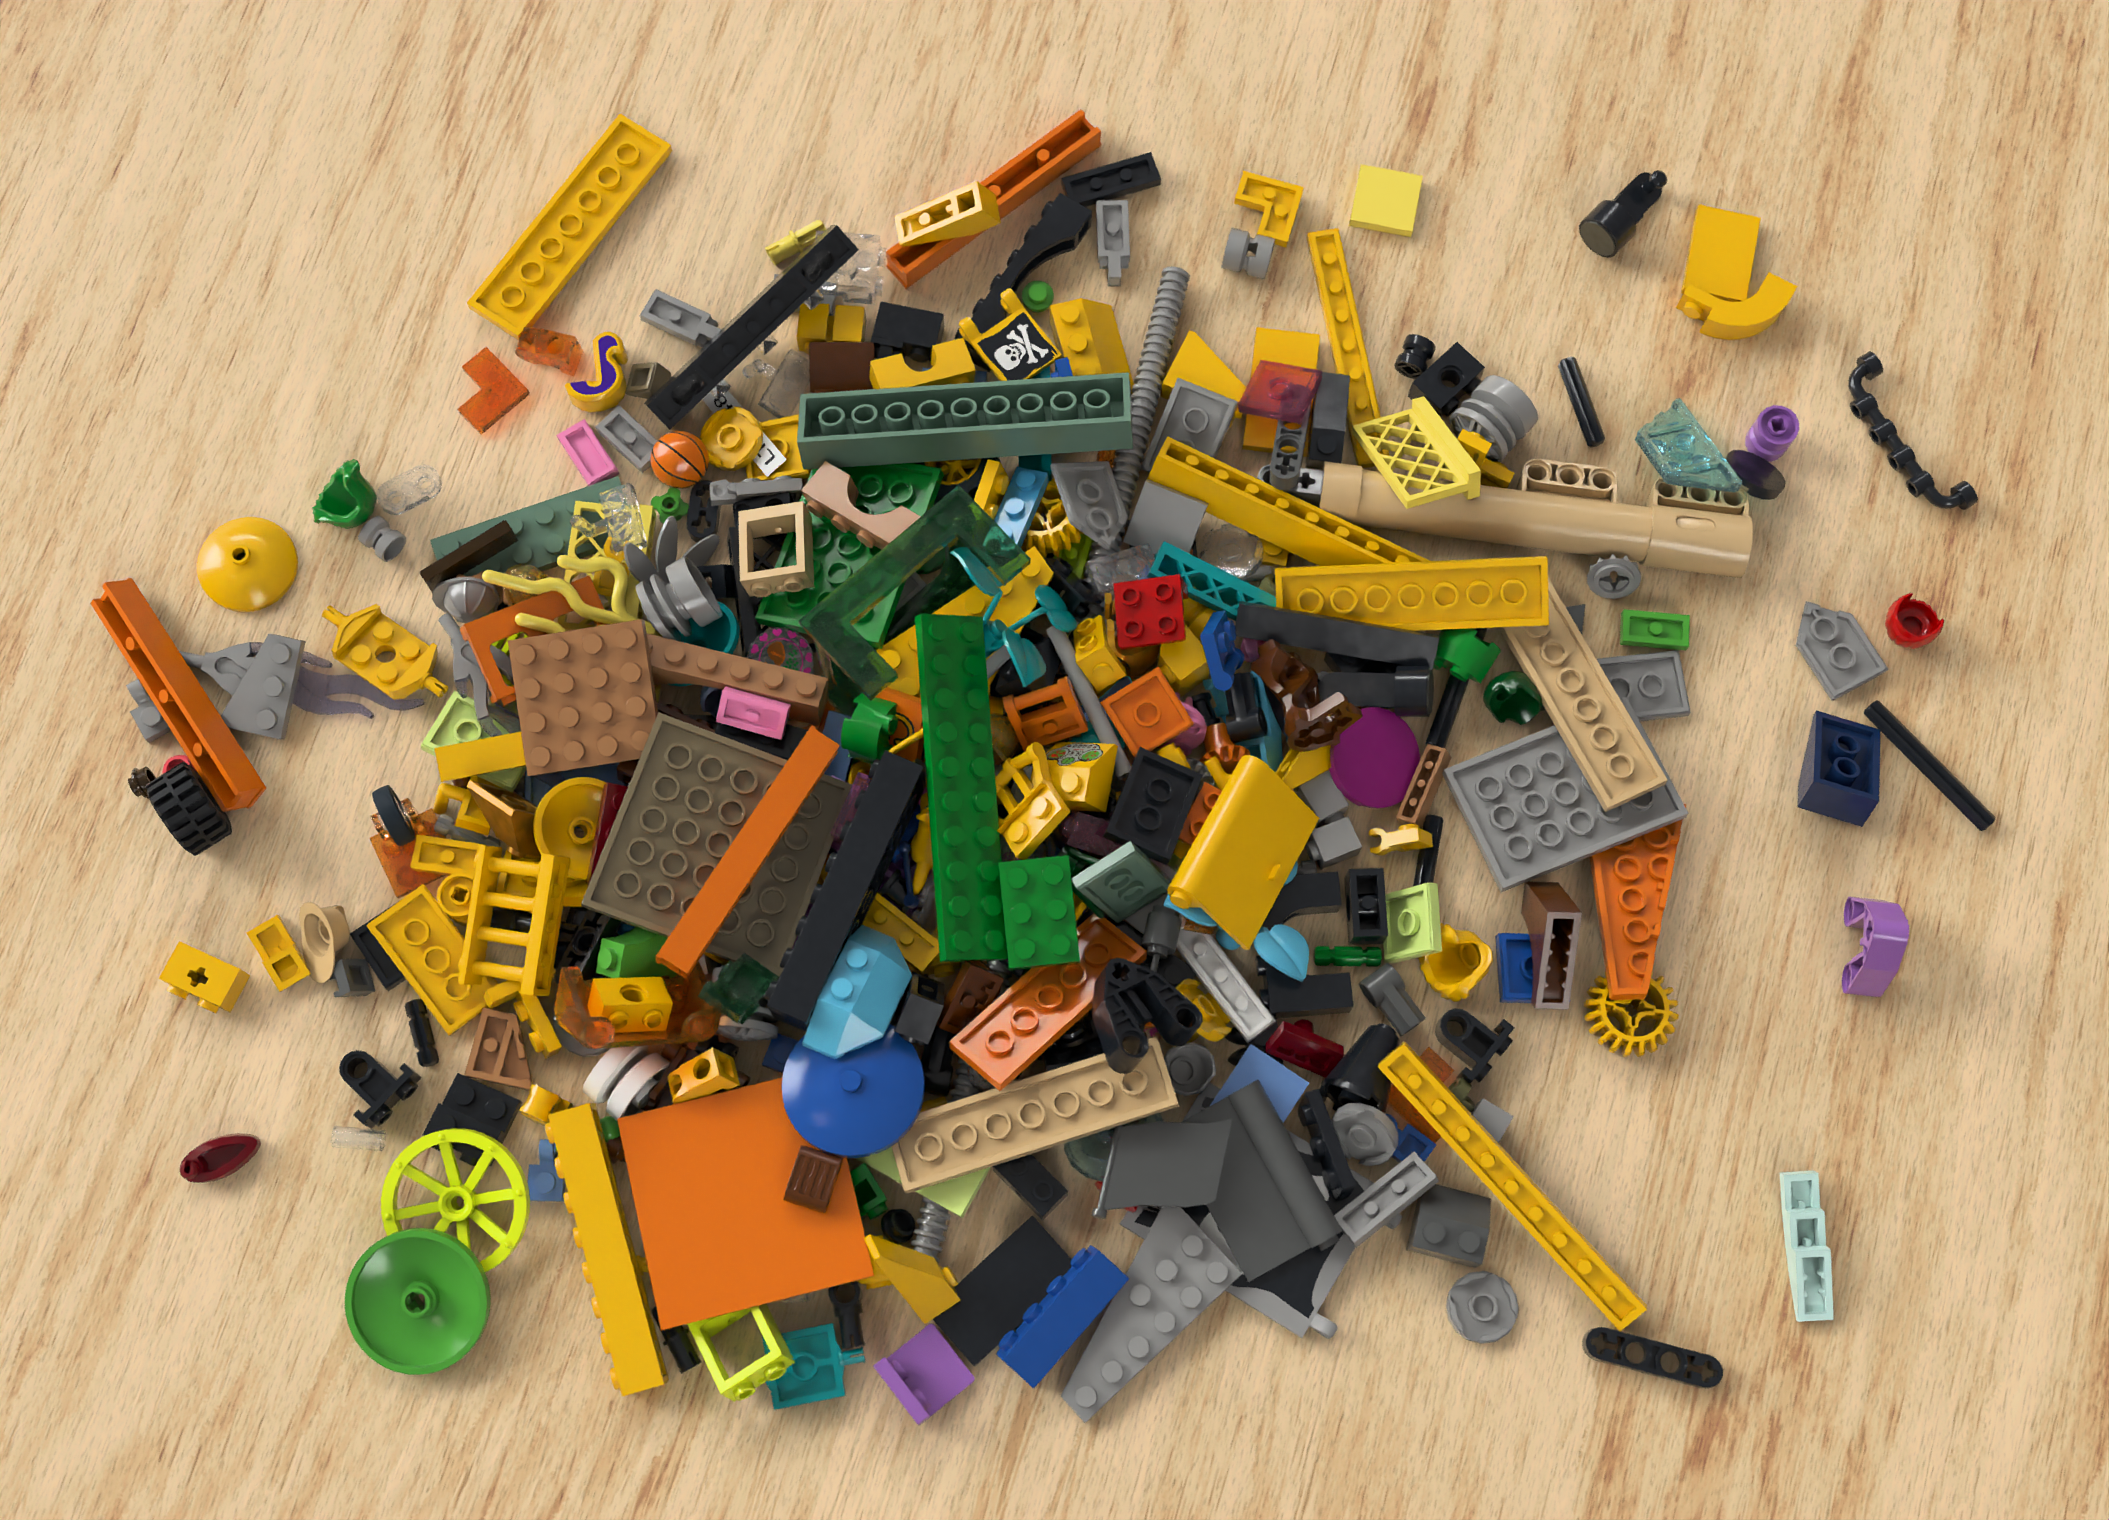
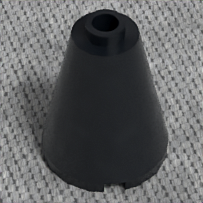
[1319,1024,1400,1114]

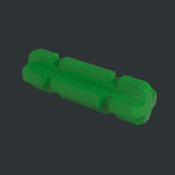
[1314,946,1382,967]

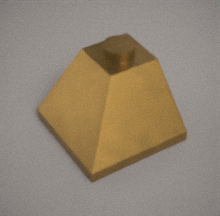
[467,780,541,858]

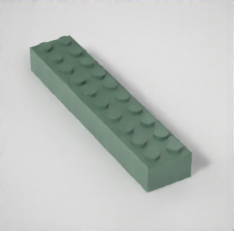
[797,372,1133,470]

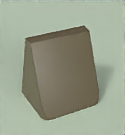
[625,362,671,399]

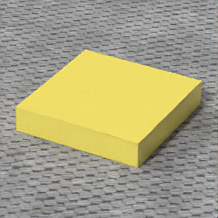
[1349,164,1423,237]

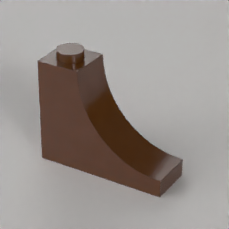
[1521,881,1582,1009]

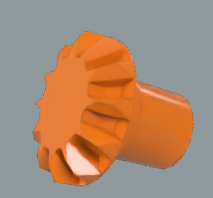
[1199,723,1251,774]

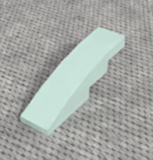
[1779,1170,1834,1322]

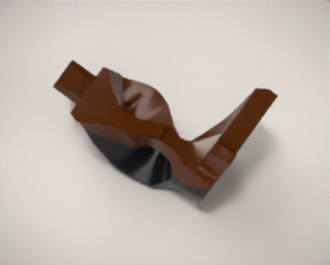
[1250,639,1363,752]

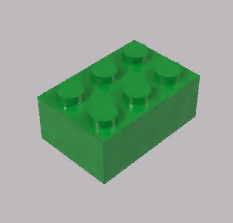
[998,855,1080,970]

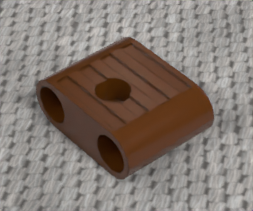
[783,1145,843,1213]

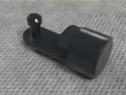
[1579,170,1667,257]
[1318,666,1434,717]

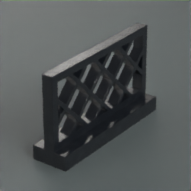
[727,526,824,659]

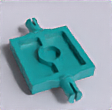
[762,1323,866,1410]

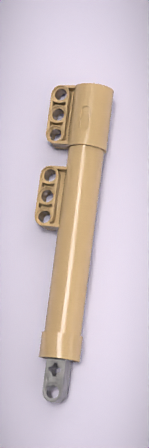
[1257,459,1753,578]

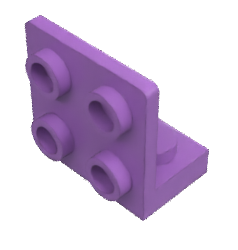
[873,1323,975,1426]

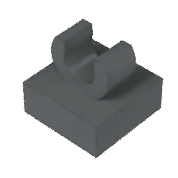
[330,959,375,997]

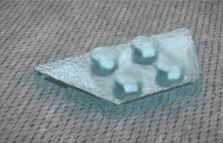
[1635,398,1742,492]

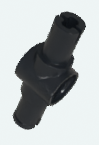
[828,1281,865,1349]

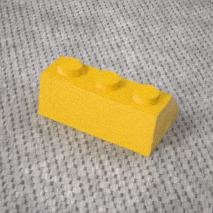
[1050,298,1134,394]

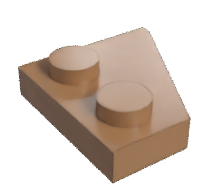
[464,1008,533,1091]

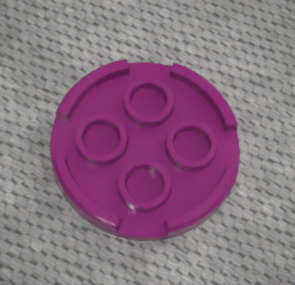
[1329,707,1420,808]

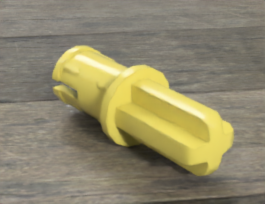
[765,220,827,266]

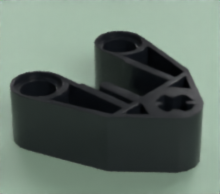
[1092,958,1203,1074]

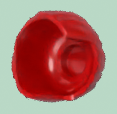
[1885,593,1945,649]

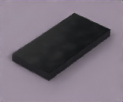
[933,1215,1072,1367]

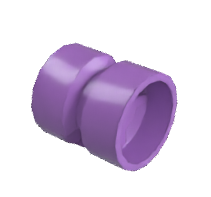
[1745,405,1799,462]

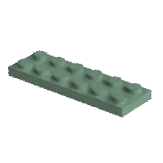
[430,476,633,587]

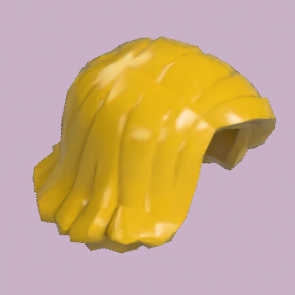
[1418,923,1494,1002]

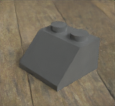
[1406,1184,1491,1268]

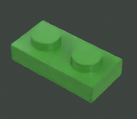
[1620,609,1690,651]

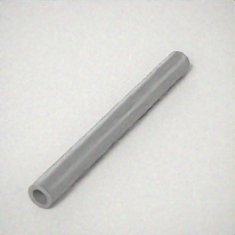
[1047,626,1131,780]

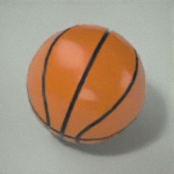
[650,431,709,489]

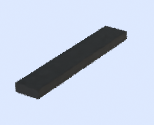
[1235,601,1439,670]

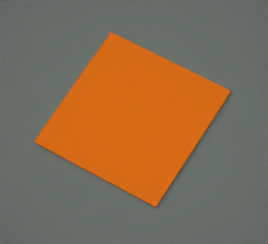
[617,1078,874,1331]

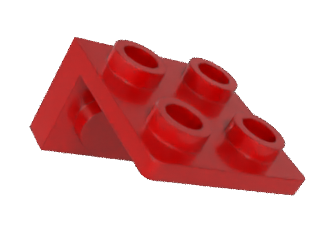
[1113,574,1188,649]

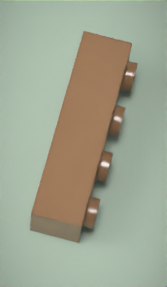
[1396,744,1452,829]

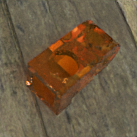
[515,327,583,376]

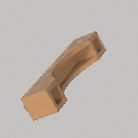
[647,633,829,726]

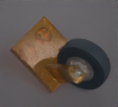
[370,785,447,898]

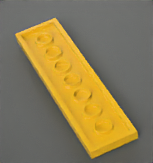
[467,113,672,341]
[1275,556,1549,631]

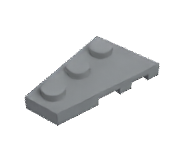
[221,634,306,740]

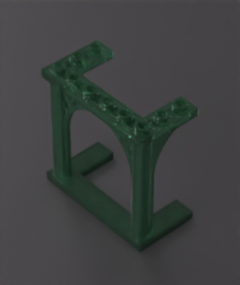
[799,485,1030,716]

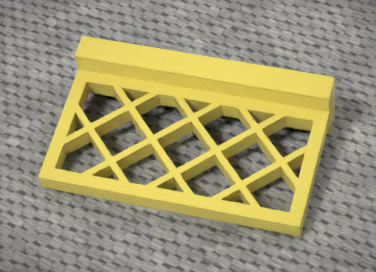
[1352,396,1481,509]
[557,501,657,631]

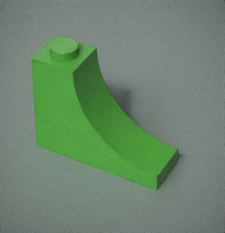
[596,927,683,982]

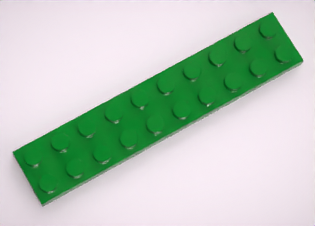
[915,614,1008,962]

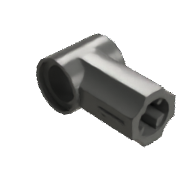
[1359,963,1426,1036]

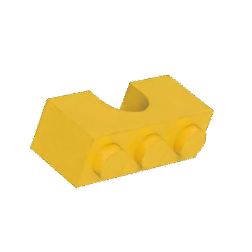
[869,338,976,389]

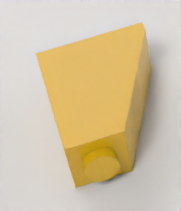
[1161,330,1249,428]

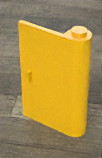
[1167,755,1319,950]

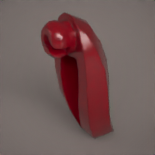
[179,1133,261,1183]

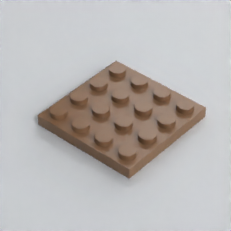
[508,619,658,776]

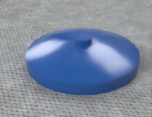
[782,1024,925,1158]

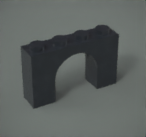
[1255,871,1354,1018]

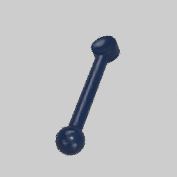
[898,841,919,909]

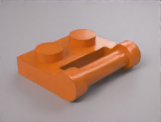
[1002,676,1088,752]

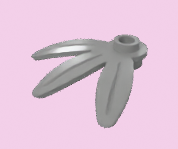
[623,516,719,587]

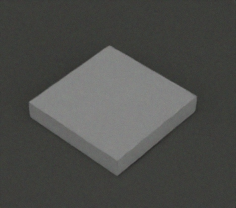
[1123,479,1209,555]

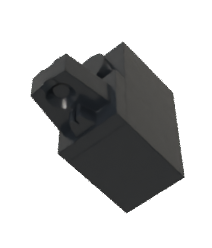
[871,302,945,363]

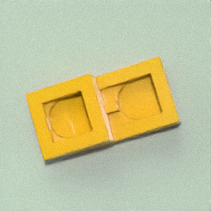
[247,915,311,992]

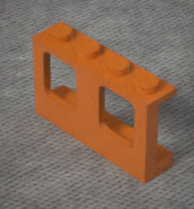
[459,575,608,706]

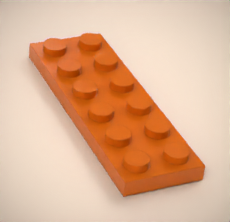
[949,913,1147,1091]

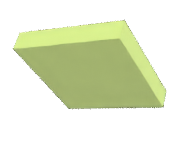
[1383,882,1442,963]

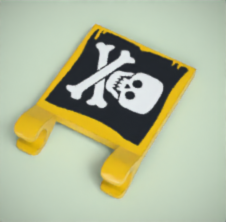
[959,289,1062,381]

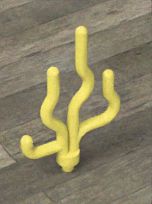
[482,555,662,637]

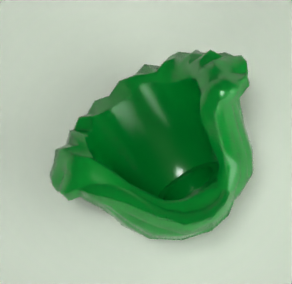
[312,459,377,529]

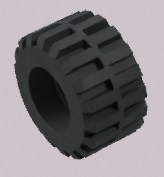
[146,762,232,856]

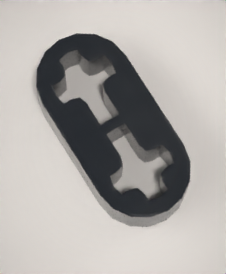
[687,480,721,542]

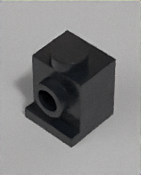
[697,564,735,599]

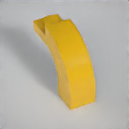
[1676,272,1798,340]

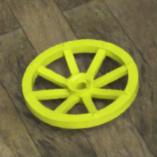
[381,1128,530,1273]

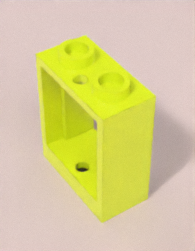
[688,1304,795,1402]

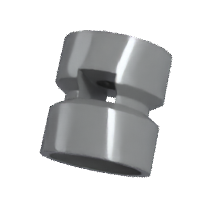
[1221,228,1275,279]

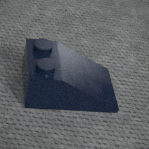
[1797,710,1880,827]

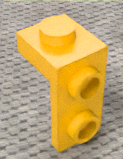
[1073,615,1127,692]

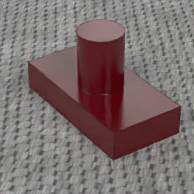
[1266,1019,1344,1078]

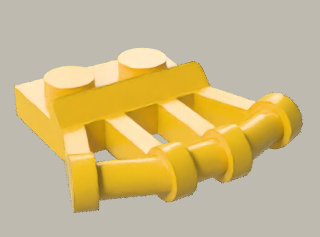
[995,742,1070,860]

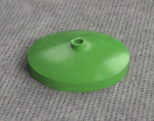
[345,1228,491,1375]

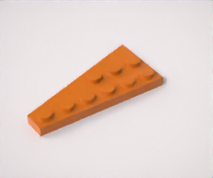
[1589,804,1686,1000]

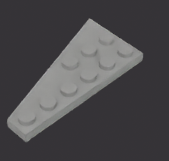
[1061,1207,1242,1423]

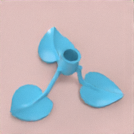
[1164,861,1309,982]

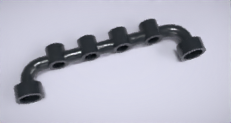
[1848,351,1978,510]

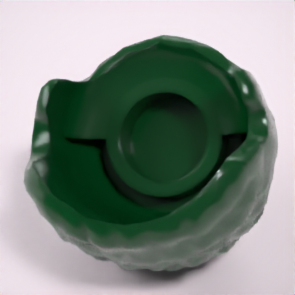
[1483,671,1542,725]

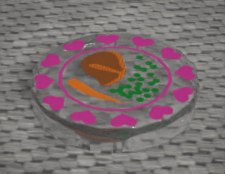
[747,628,814,674]

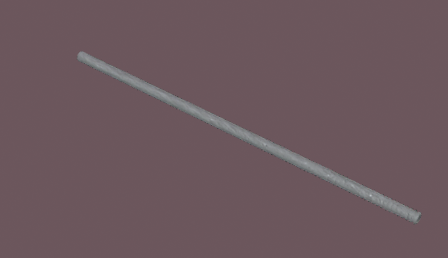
[911,267,1190,1263]

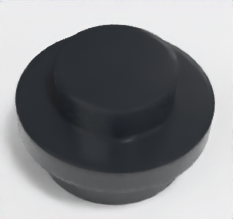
[881,1209,915,1244]

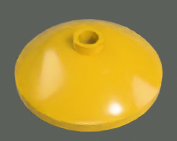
[197,517,298,612]
[533,777,607,880]

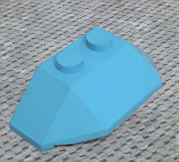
[802,925,912,1059]

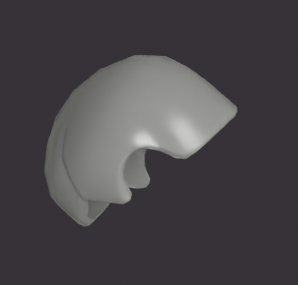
[1164,1042,1216,1096]

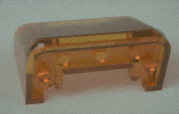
[554,962,722,1049]

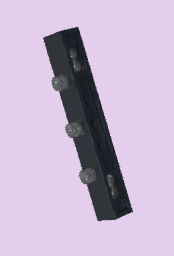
[644,225,859,430]

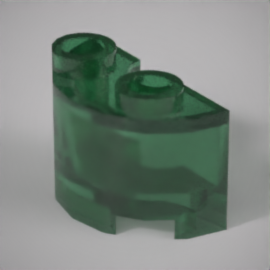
[698,952,779,1024]

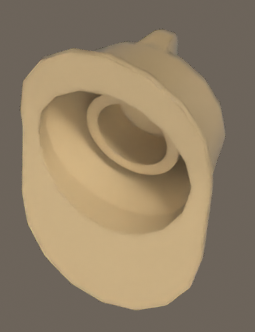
[299,902,350,983]

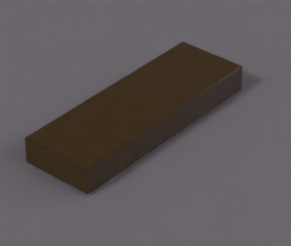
[420,520,518,593]

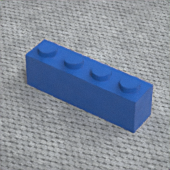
[996,1245,1129,1389]

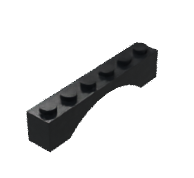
[955,193,1092,372]

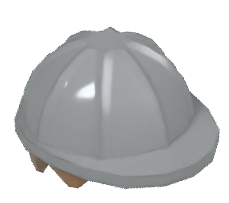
[432,571,500,624]

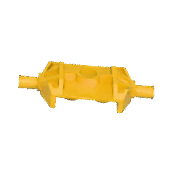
[322,604,448,700]

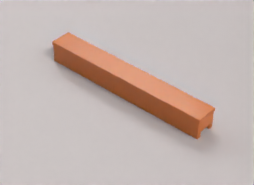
[886,109,1102,289]
[90,578,266,812]
[656,725,840,980]

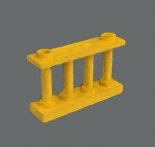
[458,844,571,996]

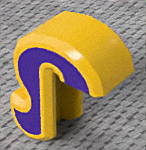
[565,332,628,412]

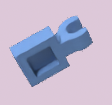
[528,1139,566,1202]

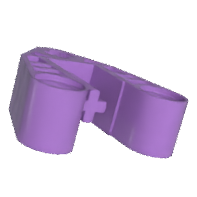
[1842,897,1909,997]

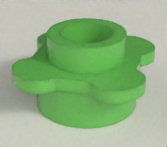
[651,487,689,524]

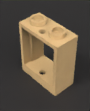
[738,501,814,597]

